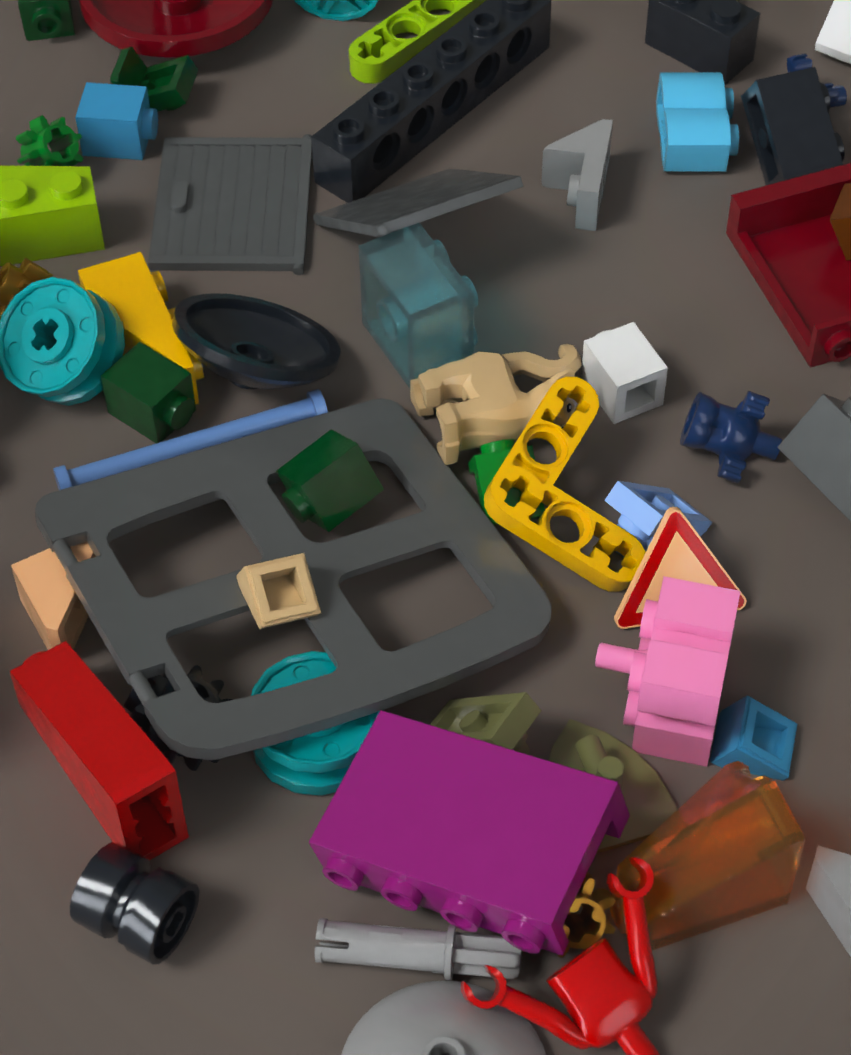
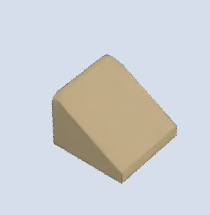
[236,553,321,629]

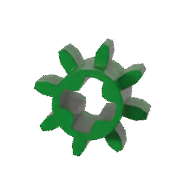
[15,115,84,166]

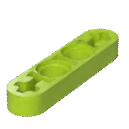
[349,0,486,84]

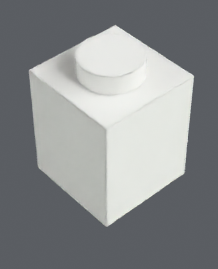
[581,322,668,424]

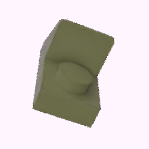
[430,692,542,755]

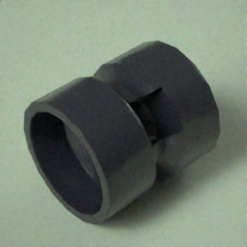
[70,842,200,965]

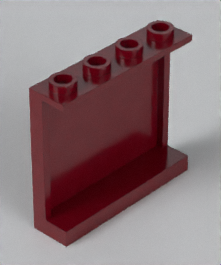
[726,163,851,368]

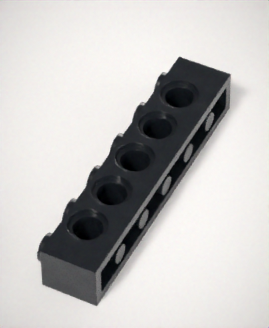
[311,0,552,203]

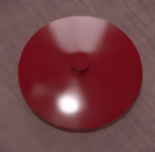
[79,0,273,58]

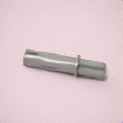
[315,918,522,981]

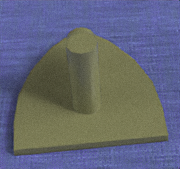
[548,719,684,854]

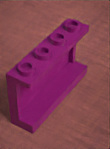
[309,710,630,955]

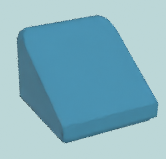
[710,695,798,781]

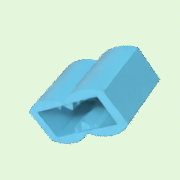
[656,72,739,172]

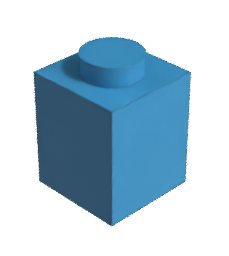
[75,82,158,160]

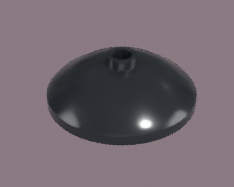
[172,293,341,390]

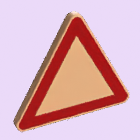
[614,507,747,629]

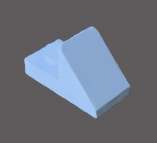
[604,481,712,558]

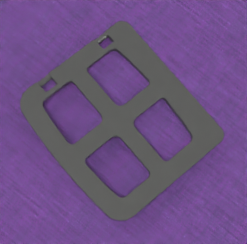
[35,398,551,760]

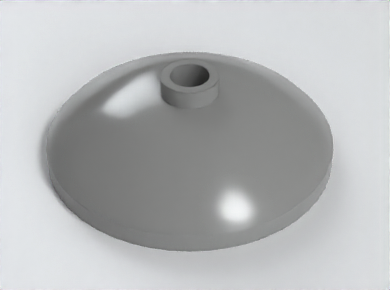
[341,981,546,1055]

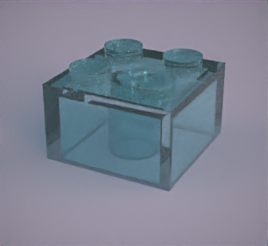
[359,223,478,388]

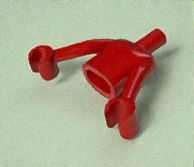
[461,857,661,1055]

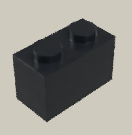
[645,0,760,85]
[741,67,845,185]

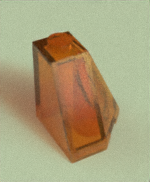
[610,761,806,950]

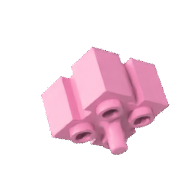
[595,577,741,767]

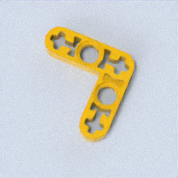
[484,377,646,592]

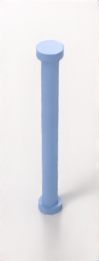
[53,389,328,490]

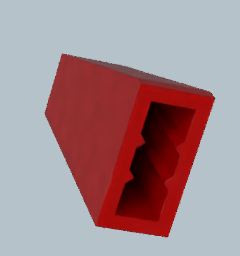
[9,641,189,861]

